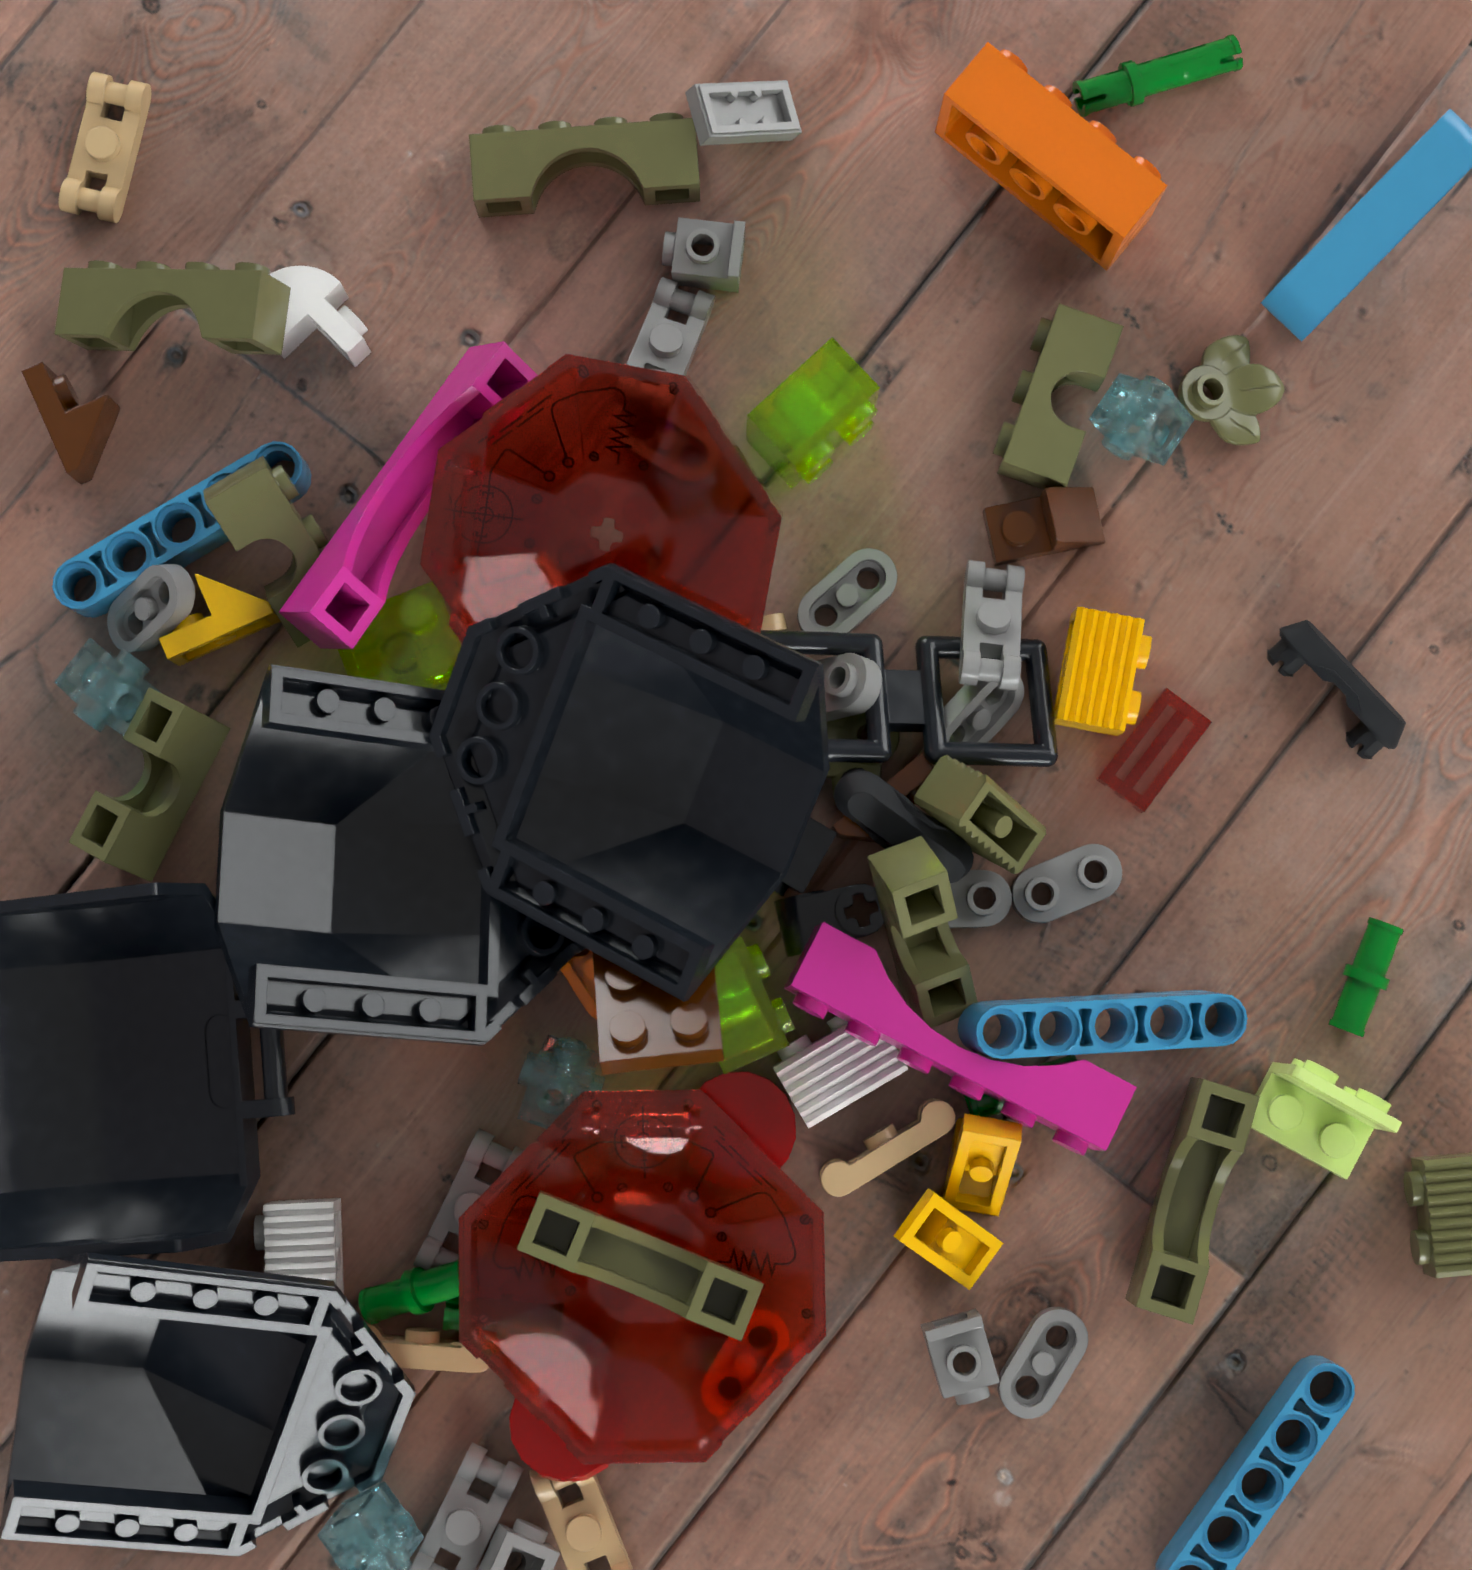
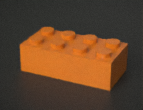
[935,42,1168,271]

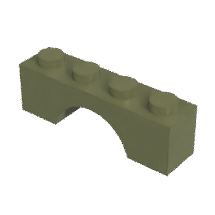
[469,113,700,218]
[54,260,291,355]
[1125,1077,1260,1325]
[516,1190,764,1341]

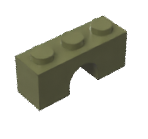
[992,303,1124,490]
[203,456,329,648]
[69,687,231,882]
[867,836,978,1028]

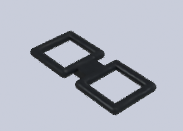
[756,630,1058,767]

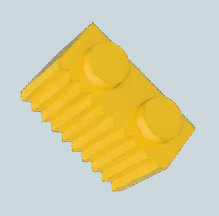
[1053,607,1152,736]

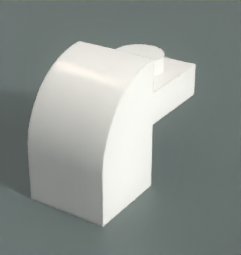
[270,266,371,367]

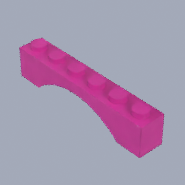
[279,341,542,649]
[784,922,1137,1156]

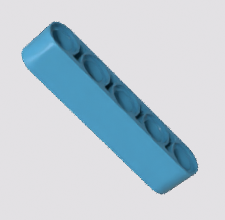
[1261,109,1472,342]
[52,441,312,618]
[957,990,1248,1059]
[1155,1355,1355,1570]

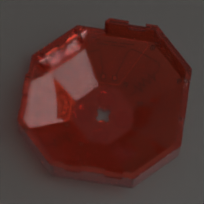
[420,354,783,643]
[459,1089,826,1464]

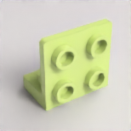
[1251,1058,1402,1179]

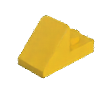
[159,574,281,666]
[943,1113,1022,1217]
[893,1188,1004,1290]

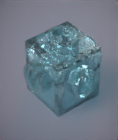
[1089,373,1195,466]
[54,638,161,736]
[517,1034,606,1138]
[317,1481,424,1570]

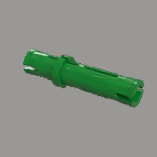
[1072,34,1243,117]

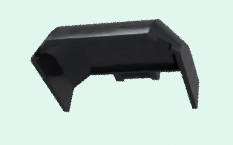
[0,882,295,1262]

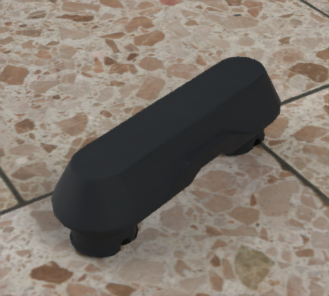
[1267,620,1406,759]
[834,767,974,883]

